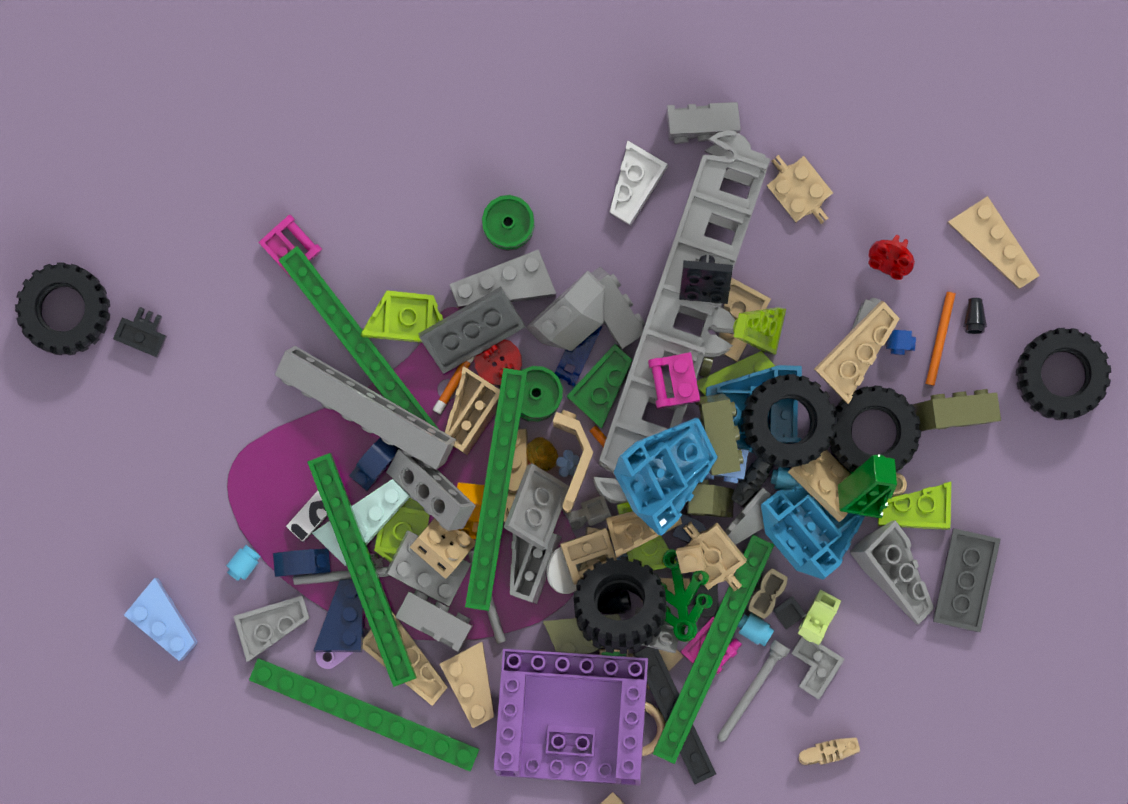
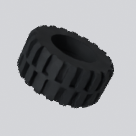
[15,262,111,356]
[1016,327,1111,420]
[741,374,837,468]
[830,385,921,473]
[573,557,667,654]

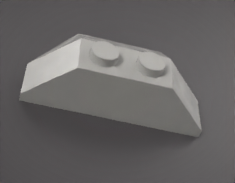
[525,271,605,351]

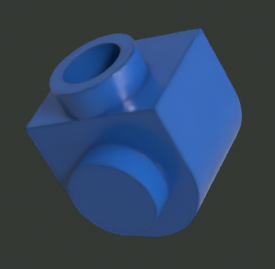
[886,330,916,355]

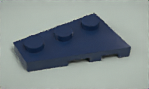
[313,580,364,652]

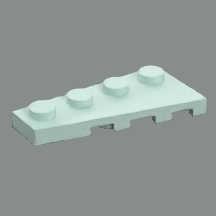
[312,479,410,566]

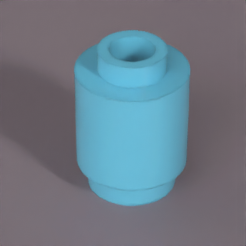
[771,467,800,491]
[226,545,261,581]
[737,613,774,646]

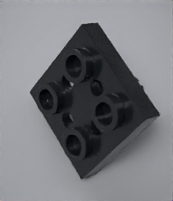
[679,255,733,304]

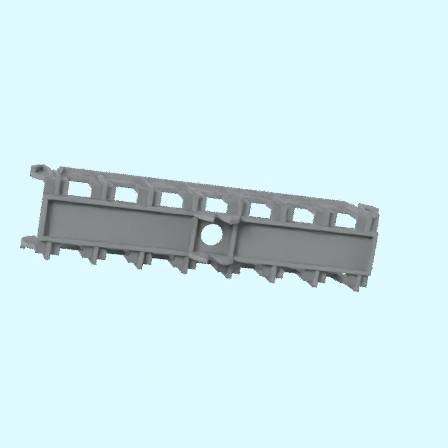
[593,130,771,504]

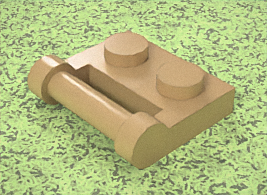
[560,528,617,585]

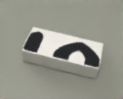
[286,491,328,542]

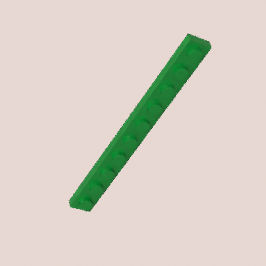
[279,246,438,429]
[465,368,527,611]
[307,453,417,687]
[652,535,774,764]
[249,658,480,772]

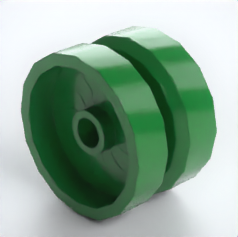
[482,195,535,251]
[520,366,563,422]

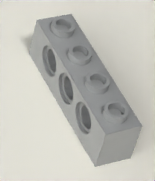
[387,449,476,531]

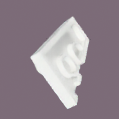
[610,140,668,226]

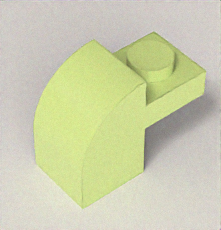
[798,589,841,645]

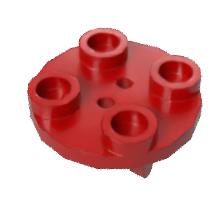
[868,235,915,280]
[475,339,522,386]

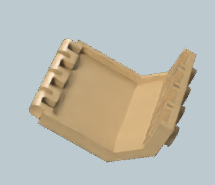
[553,410,593,513]

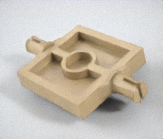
[767,155,833,224]
[683,522,747,591]

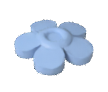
[556,450,580,477]

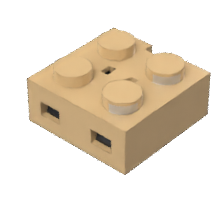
[410,518,476,579]

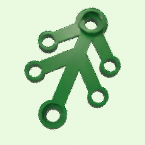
[661,549,713,642]

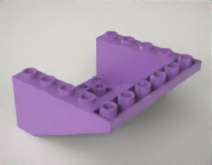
[494,649,648,786]

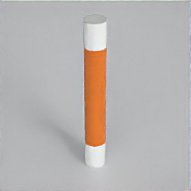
[433,356,475,415]

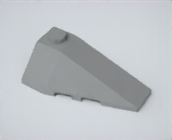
[724,488,772,545]
[850,520,934,624]

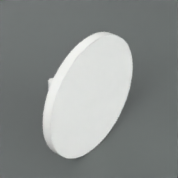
[547,547,581,594]

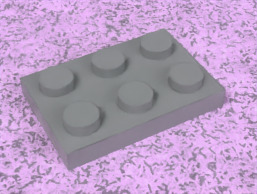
[504,464,569,550]
[385,531,471,606]

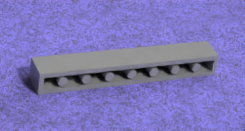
[275,346,456,470]

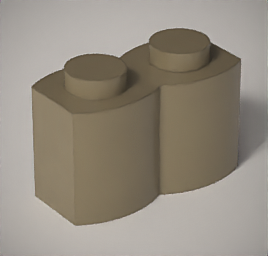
[747,569,788,619]

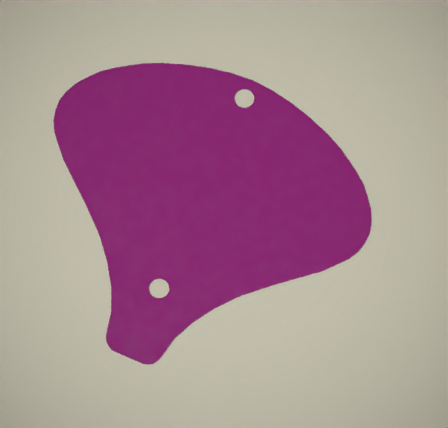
[227,307,576,641]

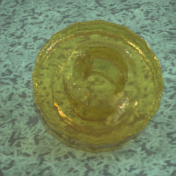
[526,437,558,472]

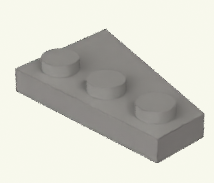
[234,595,310,662]

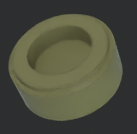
[699,357,714,377]

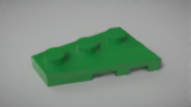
[566,344,632,429]

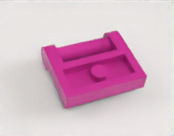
[258,214,322,278]
[648,352,700,409]

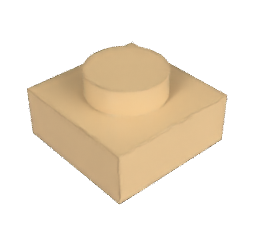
[676,544,706,574]

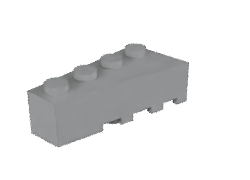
[450,249,556,309]

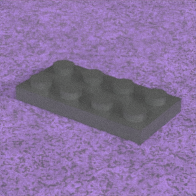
[418,286,526,374]
[933,528,1001,633]

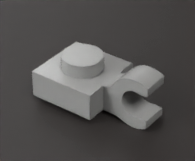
[567,496,611,530]

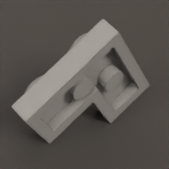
[791,636,844,699]

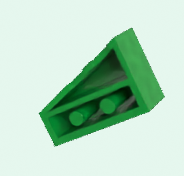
[838,454,897,519]

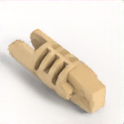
[798,737,860,766]

